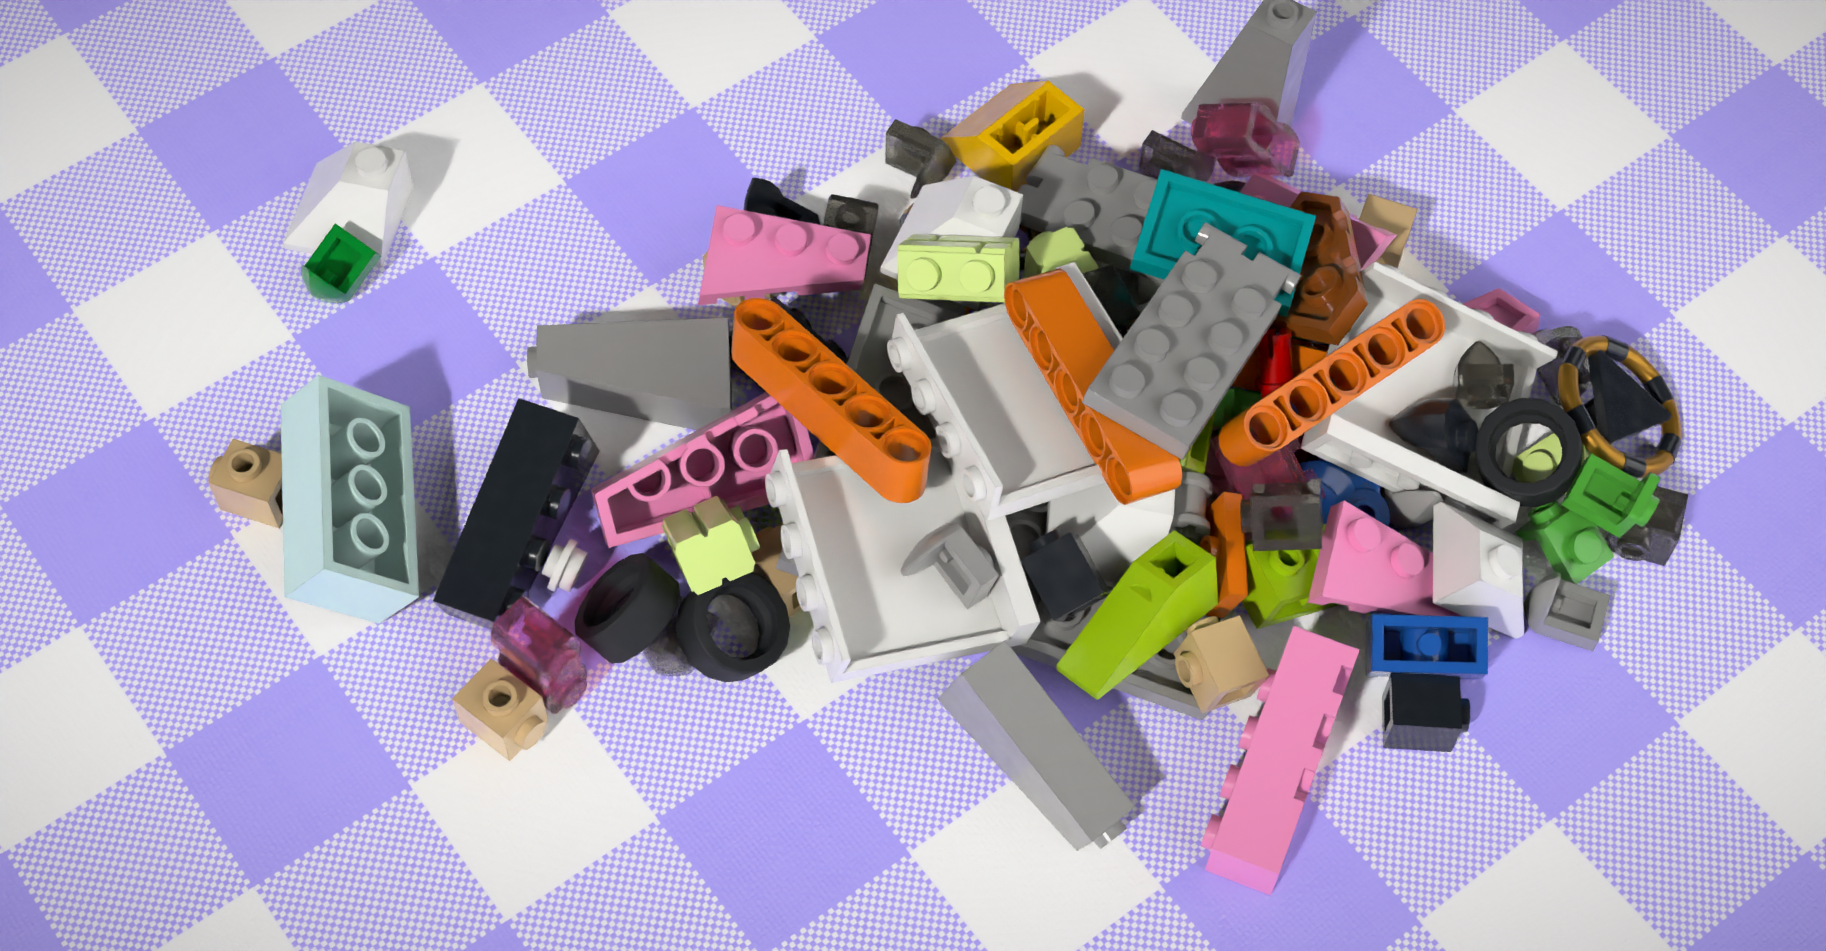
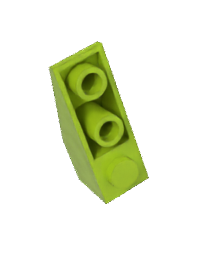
[1056,530,1218,700]

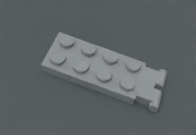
[1017,145,1164,283]
[1082,222,1302,460]

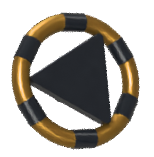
[1557,335,1682,479]

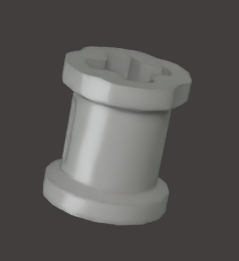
[1169,471,1213,543]

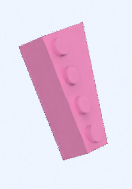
[591,392,814,548]
[1200,626,1360,895]

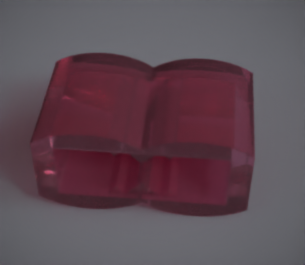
[1191,102,1300,177]
[491,596,587,714]

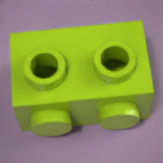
[1242,523,1342,629]

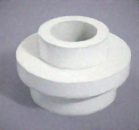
[542,538,588,593]

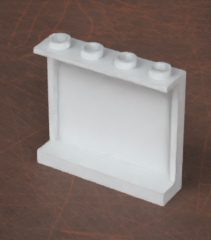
[887,262,1123,521]
[1300,262,1558,529]
[765,438,1041,683]

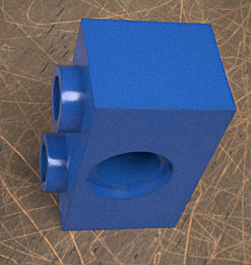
[1366,614,1488,679]

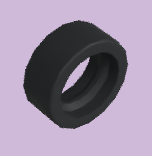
[1475,398,1582,507]
[574,553,680,664]
[676,573,790,683]

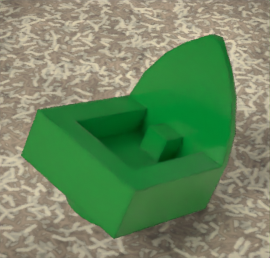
[301,223,381,304]

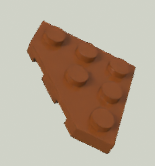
[1269,191,1368,346]

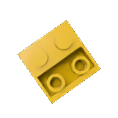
[940,80,1085,192]

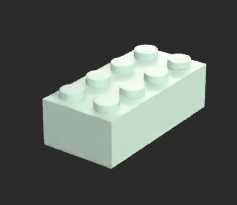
[281,374,419,624]

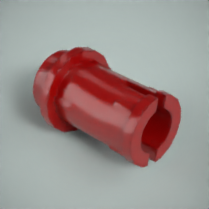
[1255,328,1295,398]

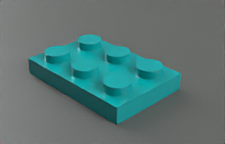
[1130,169,1316,317]

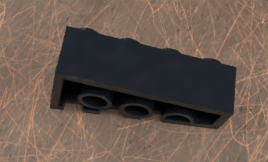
[433,398,600,635]

